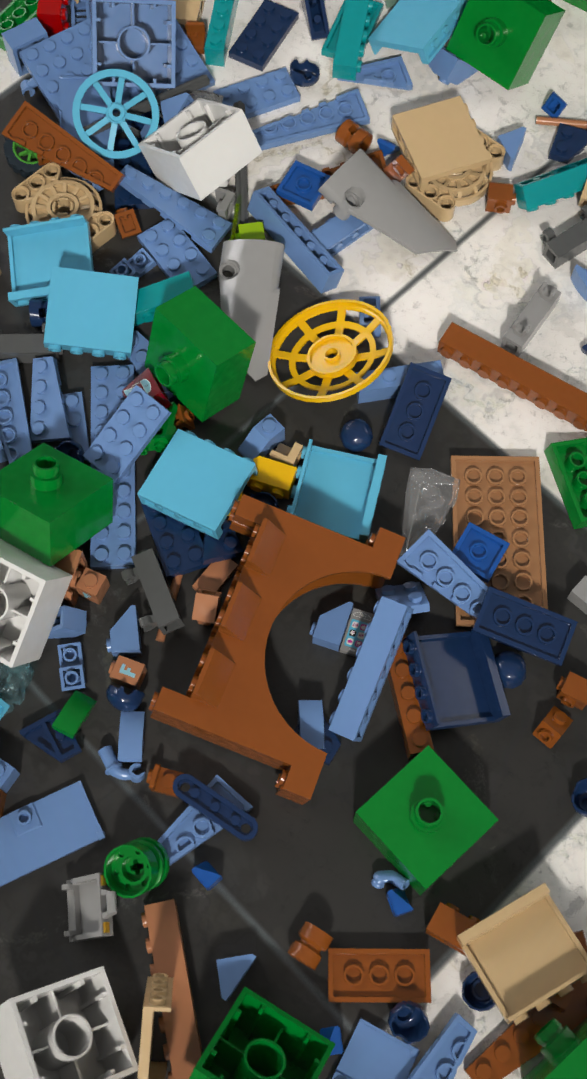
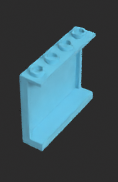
[368,0,468,65]
[2,214,94,307]
[44,266,139,360]
[137,429,258,540]
[286,439,387,544]

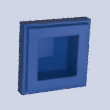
[541,92,568,118]
[377,138,400,157]

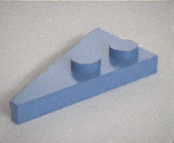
[337,56,413,91]
[63,391,91,463]

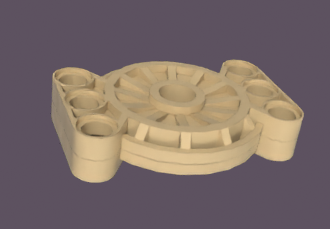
[405,128,505,222]
[11,162,117,253]

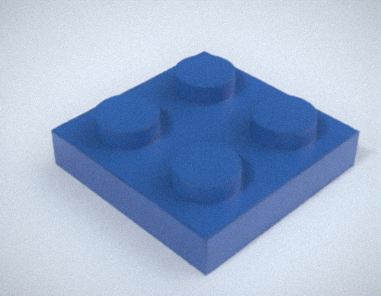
[276,160,331,211]
[452,522,510,584]

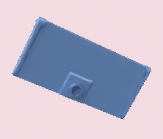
[59,76,114,166]
[0,780,105,887]
[332,1018,420,1079]

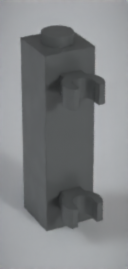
[540,204,587,269]
[0,323,65,363]
[121,548,185,635]

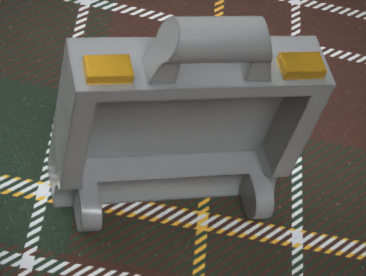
[61,873,117,942]

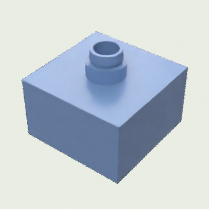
[90,0,176,88]

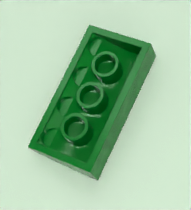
[0,0,39,51]
[544,438,587,529]

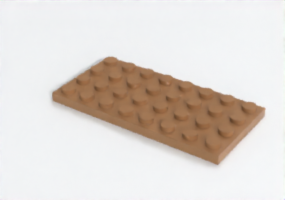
[450,455,548,627]

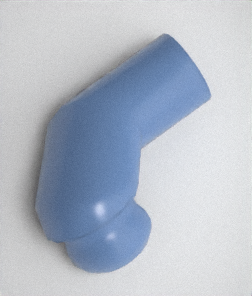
[371,870,409,891]

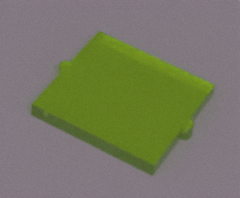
[229,203,240,240]

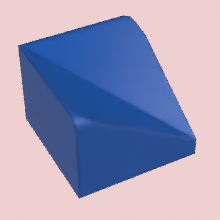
[192,861,223,891]
[386,888,414,917]
[320,1026,343,1055]

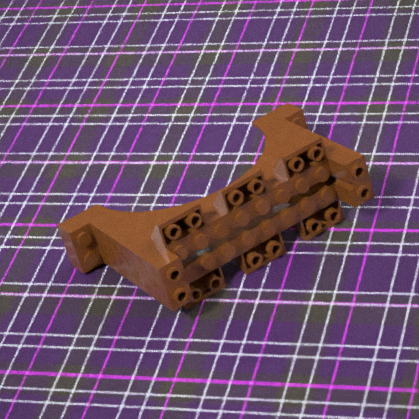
[148,494,406,805]

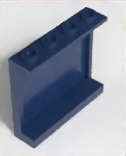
[403,631,511,731]

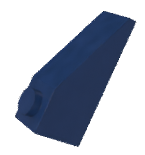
[301,0,329,41]

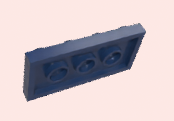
[229,0,299,72]
[114,138,156,210]
[378,362,452,461]
[139,499,210,580]
[471,586,578,666]

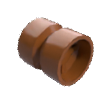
[335,119,373,154]
[287,921,333,971]

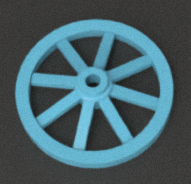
[72,69,159,159]

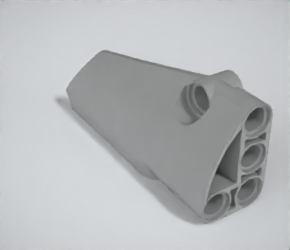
[318,148,458,255]
[218,239,285,382]

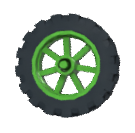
[3,137,44,178]

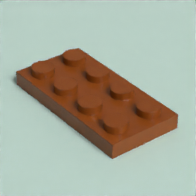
[328,948,431,1003]

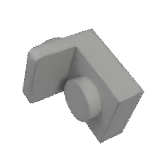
[215,187,236,221]

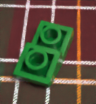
[52,690,97,739]

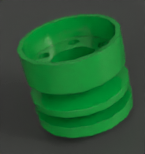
[104,837,169,898]

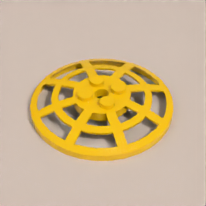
[267,299,394,403]

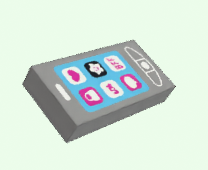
[339,608,374,657]

